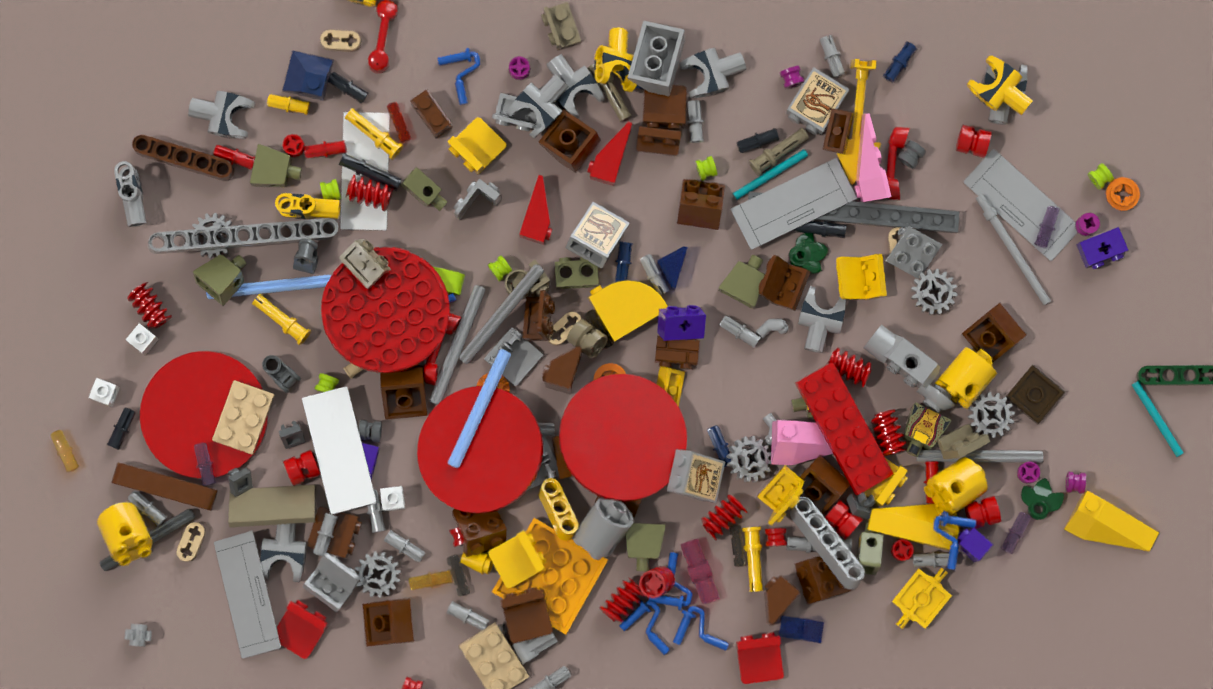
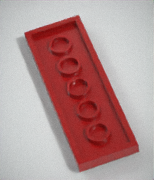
[795,362,893,495]

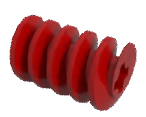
[346,175,393,212]
[127,282,172,329]
[827,347,872,388]
[871,409,907,456]
[701,495,748,541]
[599,577,645,623]

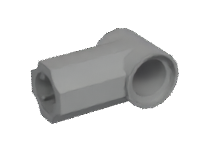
[512,632,558,664]

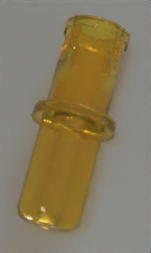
[51,430,80,472]
[409,570,452,590]

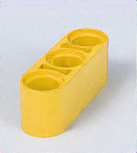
[538,478,578,541]

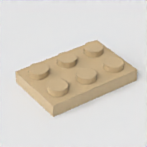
[212,380,275,455]
[459,623,529,689]

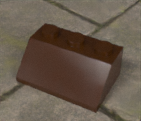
[542,346,582,394]

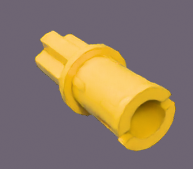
[267,94,310,115]

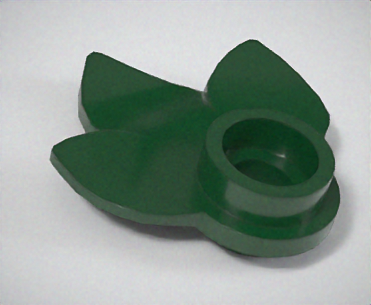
[788,233,829,274]
[1021,478,1064,520]

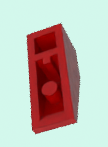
[587,122,632,186]
[519,175,553,245]

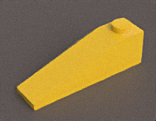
[1064,491,1159,552]
[867,504,959,550]

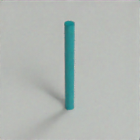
[733,149,808,200]
[1132,380,1184,457]

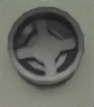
[897,140,926,170]
[359,420,382,442]

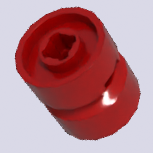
[956,125,992,158]
[283,450,321,486]
[965,496,1001,529]
[824,500,863,540]
[639,566,675,598]

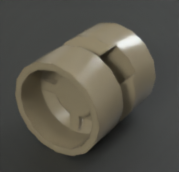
[505,269,533,300]
[567,319,608,358]

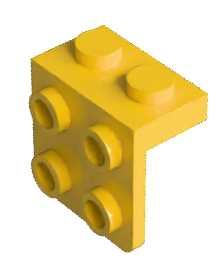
[447,117,506,175]
[836,254,887,300]
[863,458,908,507]
[757,465,805,525]
[489,531,547,588]

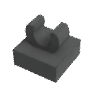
[279,421,306,449]
[228,468,253,497]
[847,492,875,519]

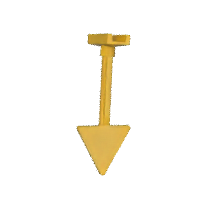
[836,59,881,184]

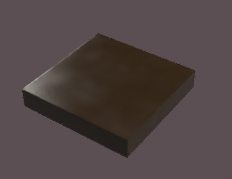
[1005,365,1065,425]

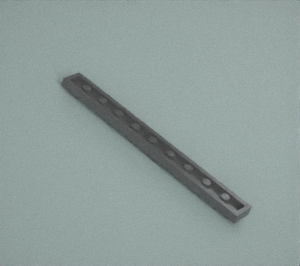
[748,192,960,233]

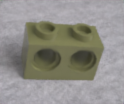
[555,257,599,290]

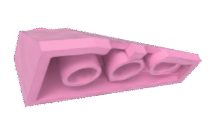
[854,113,891,202]
[771,420,833,466]

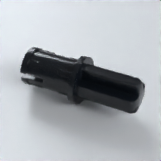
[328,72,369,104]
[737,128,779,153]
[106,407,135,450]

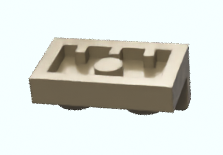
[541,2,581,51]
[339,239,391,289]
[527,259,550,297]
[937,424,990,459]

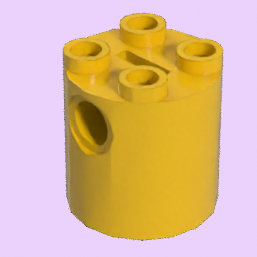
[935,347,997,409]
[924,457,988,515]
[97,502,152,566]

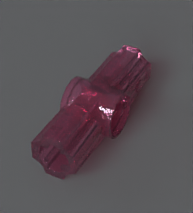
[680,538,720,605]

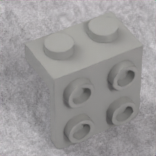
[492,93,537,131]
[454,179,502,220]
[303,553,359,612]

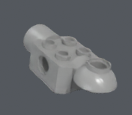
[864,324,955,413]

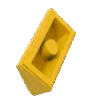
[656,367,685,407]

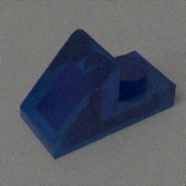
[779,616,824,643]

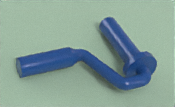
[437,48,480,105]
[933,511,976,570]
[649,552,692,611]
[619,600,670,655]
[673,606,729,651]

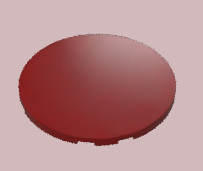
[321,247,450,373]
[140,351,268,479]
[559,374,687,501]
[417,386,543,514]

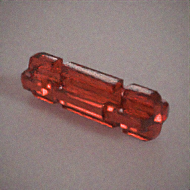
[387,102,411,143]

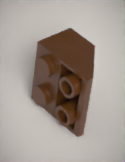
[677,179,725,230]

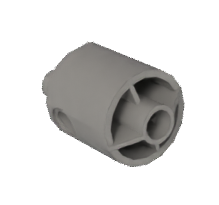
[573,497,633,560]

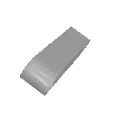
[790,497,864,590]

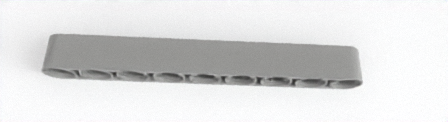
[148,218,338,254]

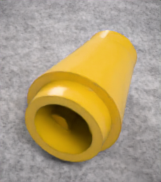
[461,552,493,575]

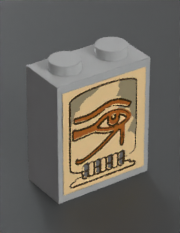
[786,67,849,135]
[565,202,629,269]
[667,449,725,503]

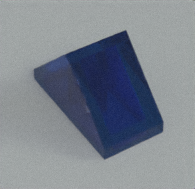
[657,246,688,290]

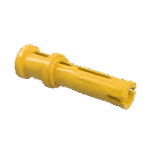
[345,108,404,160]
[252,294,311,346]
[742,527,763,592]

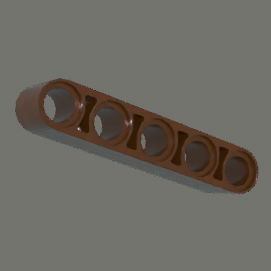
[132,135,234,181]
[111,462,218,511]

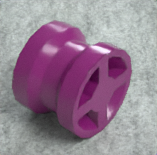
[509,56,530,80]
[780,66,805,89]
[1075,213,1100,236]
[1017,461,1040,484]
[1066,472,1086,494]

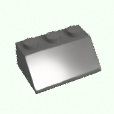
[628,21,685,96]

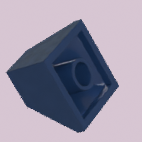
[282,50,334,101]

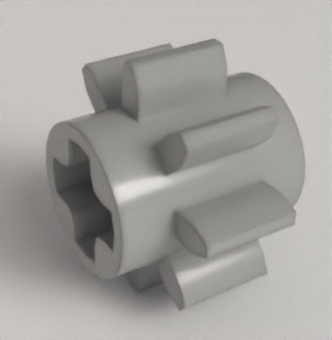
[125,624,152,646]

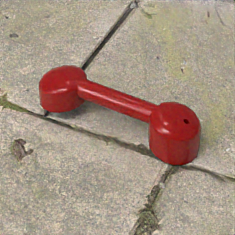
[368,0,398,74]
[886,127,910,200]
[423,313,462,386]

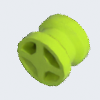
[695,156,718,181]
[1088,163,1114,190]
[320,179,341,200]
[487,255,513,282]
[314,373,340,393]

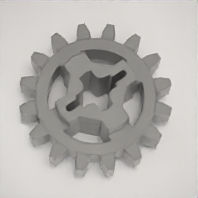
[192,213,232,259]
[911,269,957,315]
[967,392,1015,439]
[726,436,771,483]
[355,551,401,598]

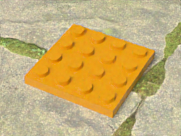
[492,518,608,634]

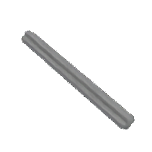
[459,264,544,364]
[430,285,485,405]
[916,450,1043,462]

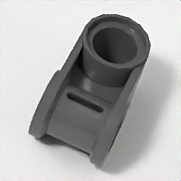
[293,238,318,274]
[262,355,301,394]

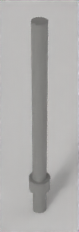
[975,194,1051,305]

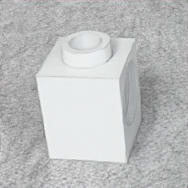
[126,323,159,355]
[88,378,120,407]
[380,486,405,511]

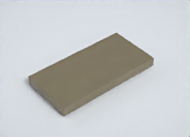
[228,485,316,527]

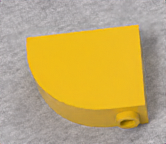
[587,281,668,341]

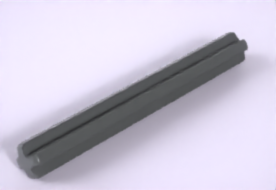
[99,509,195,571]

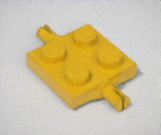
[891,568,952,630]

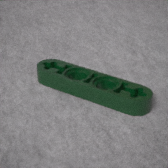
[1136,365,1213,386]

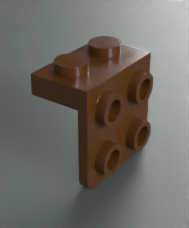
[643,85,687,130]
[759,255,810,311]
[523,290,555,341]
[307,507,362,559]
[452,509,507,557]
[794,556,852,605]
[500,587,553,644]

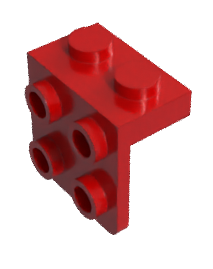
[276,600,329,659]
[736,632,784,684]

